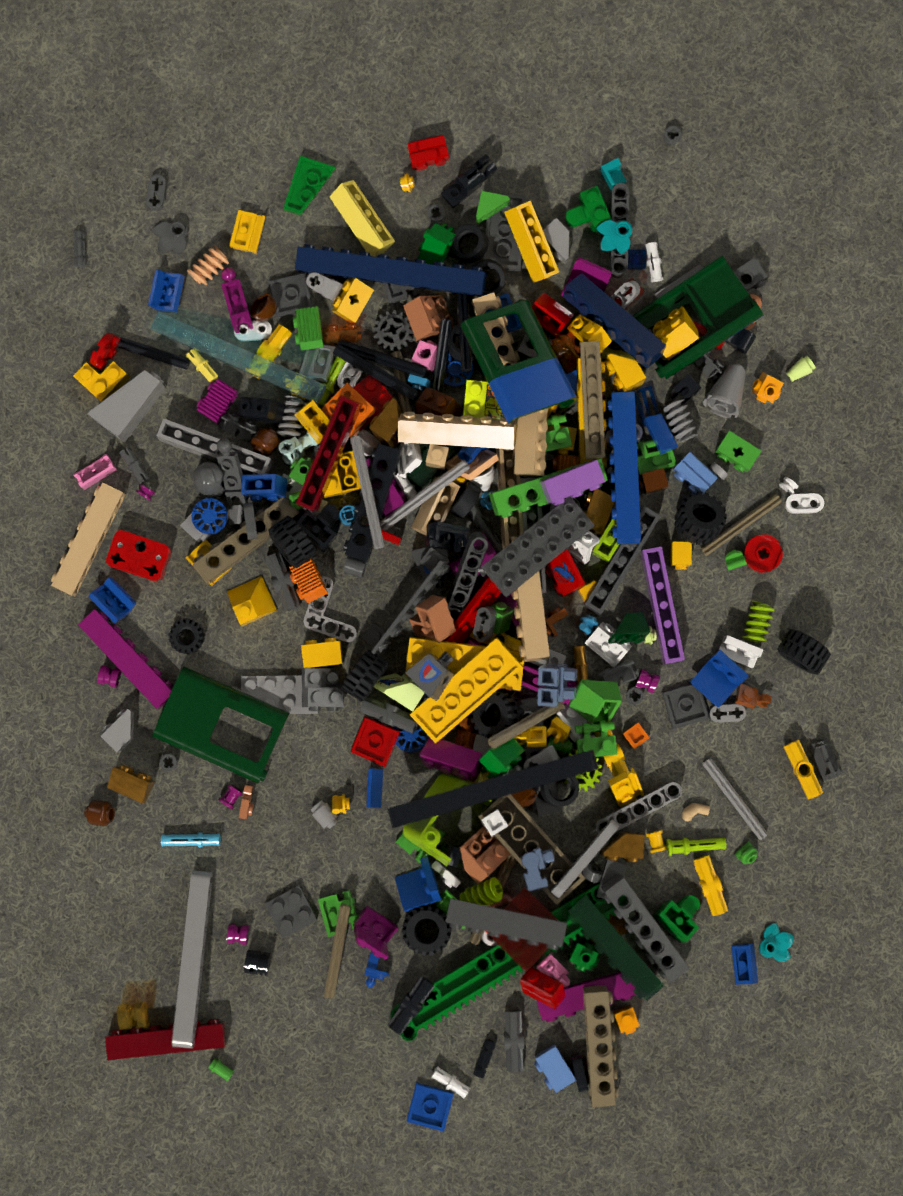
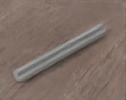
[703,758,768,840]

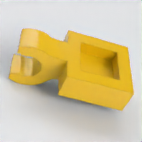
[514,726,547,747]

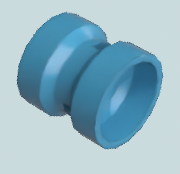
[339,505,357,526]

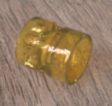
[117,1001,149,1030]

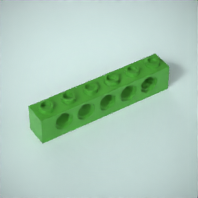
[489,458,608,518]

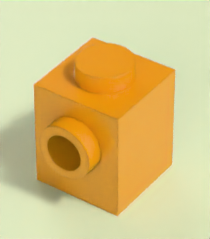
[613,1005,640,1034]

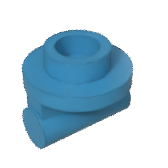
[579,615,599,636]

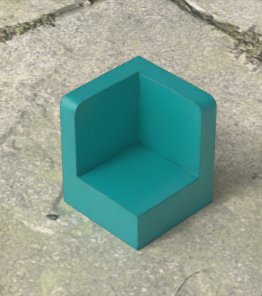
[600,158,627,191]

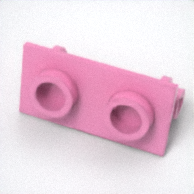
[536,954,570,988]

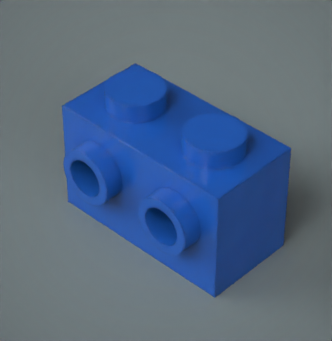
[241,474,287,501]

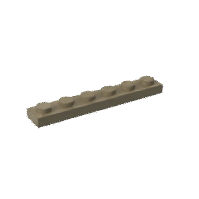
[580,341,605,459]

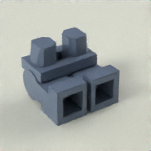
[537,663,577,707]
[521,848,555,891]

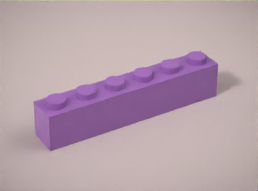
[640,546,685,665]

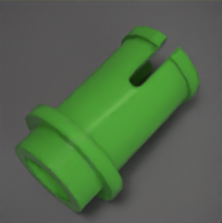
[548,736,573,754]
[208,1058,234,1081]

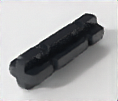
[474,1039,496,1078]

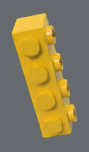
[504,201,559,283]

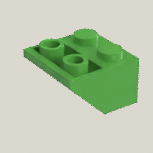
[569,680,622,723]

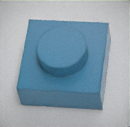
[408,374,432,391]

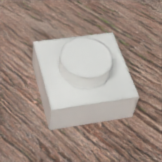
[481,809,508,836]

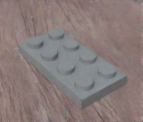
[241,675,318,715]

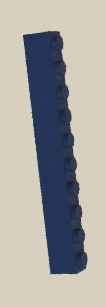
[295,244,487,296]

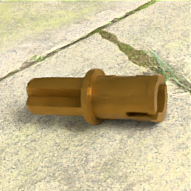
[573,646,588,684]

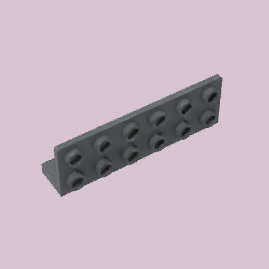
[478,496,594,597]
[362,547,450,654]

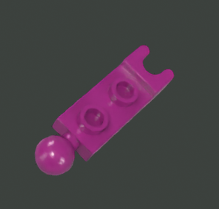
[221,267,253,333]

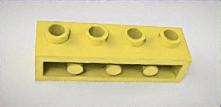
[330,180,395,257]

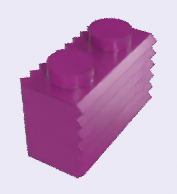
[197,379,239,425]

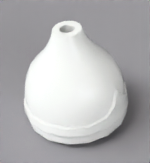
[469,465,495,492]

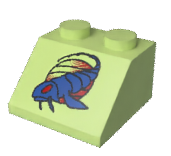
[374,673,424,711]

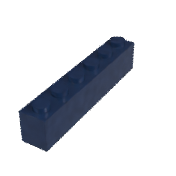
[563,273,667,369]

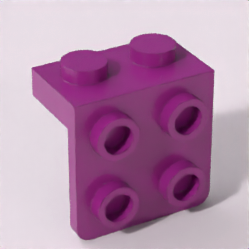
[561,257,612,296]
[353,906,398,960]

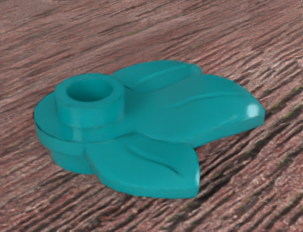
[597,220,632,255]
[759,923,794,962]

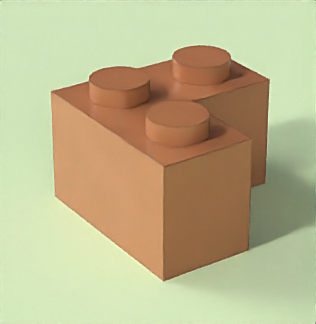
[409,595,456,643]

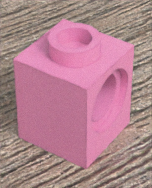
[411,340,437,373]

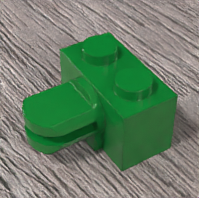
[565,186,612,233]
[418,223,455,265]
[479,738,525,779]
[652,895,700,943]

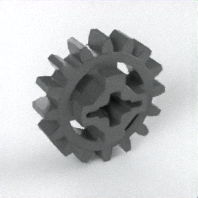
[373,310,414,352]

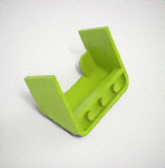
[403,773,492,867]

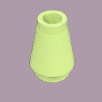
[786,356,816,382]

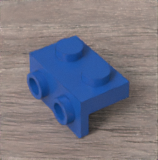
[148,269,185,313]
[88,576,136,623]

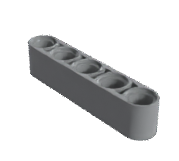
[595,782,682,834]

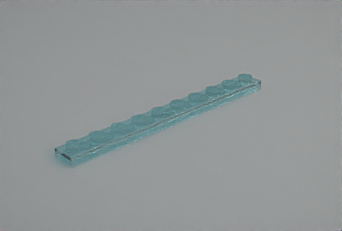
[150,312,326,404]

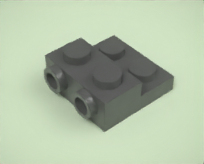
[302,668,344,711]

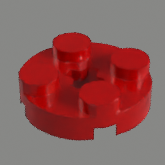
[90,333,120,371]
[743,534,783,573]

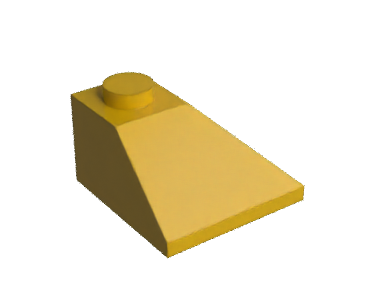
[227,576,277,626]

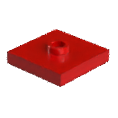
[350,716,401,767]

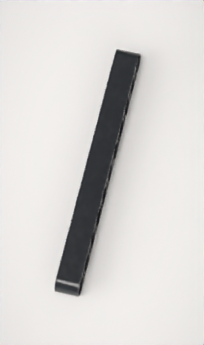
[387,750,599,828]

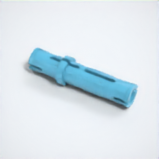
[161,832,221,848]

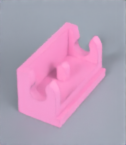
[73,454,117,490]

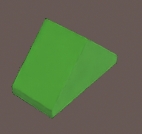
[476,191,510,224]

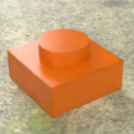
[622,722,650,749]

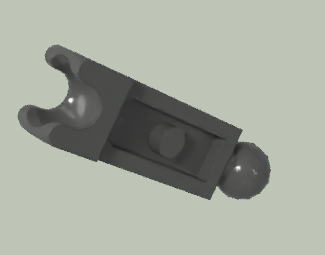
[217,438,249,504]

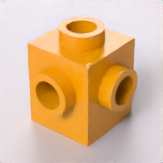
[752,372,784,404]

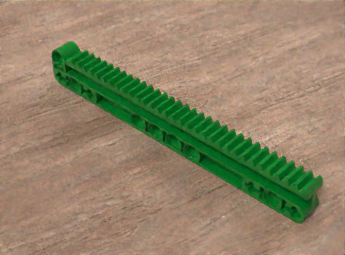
[390,881,625,1041]

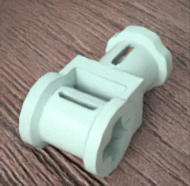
[279,432,318,465]

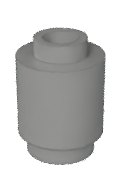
[311,800,339,829]

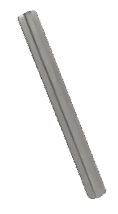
[350,435,385,549]
[380,460,470,531]

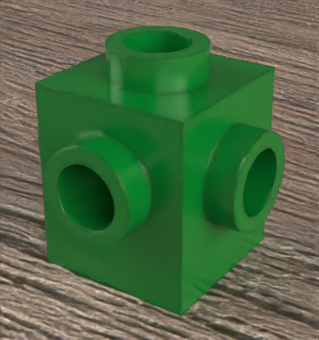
[568,941,600,972]

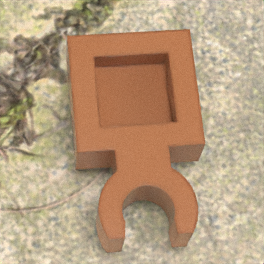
[239,785,254,819]

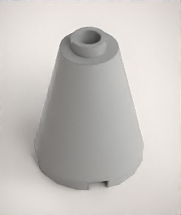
[703,363,746,418]

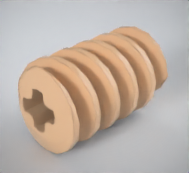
[187,245,229,285]

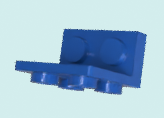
[690,650,749,708]
[395,857,441,912]

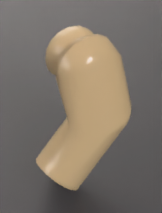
[682,803,710,822]

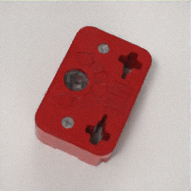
[106,530,172,582]

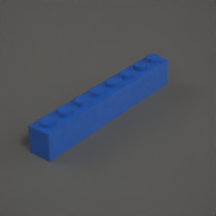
[608,392,641,544]

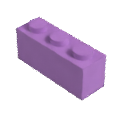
[539,460,605,505]

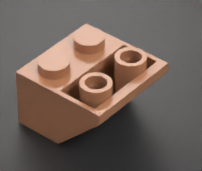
[403,295,454,341]
[460,825,511,885]

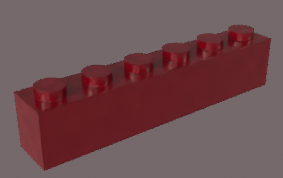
[296,396,363,512]
[105,1018,227,1061]

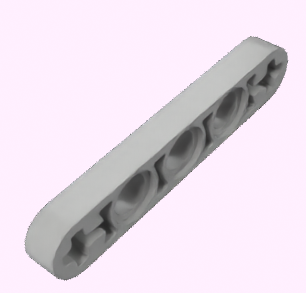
[551,819,620,898]

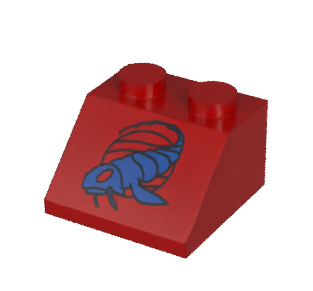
[545,549,585,597]

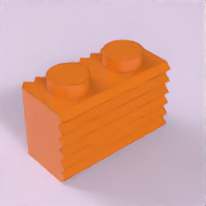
[289,558,328,603]

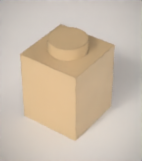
[426,444,449,470]

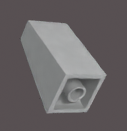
[88,370,166,443]

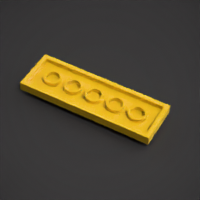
[405,637,524,691]
[410,637,523,743]

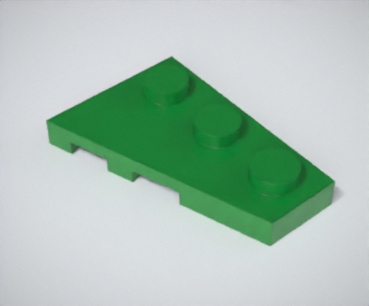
[283,156,336,216]

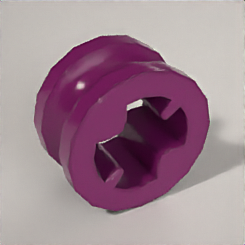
[136,484,155,501]

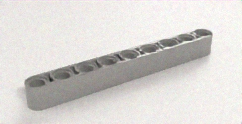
[172,870,213,1049]

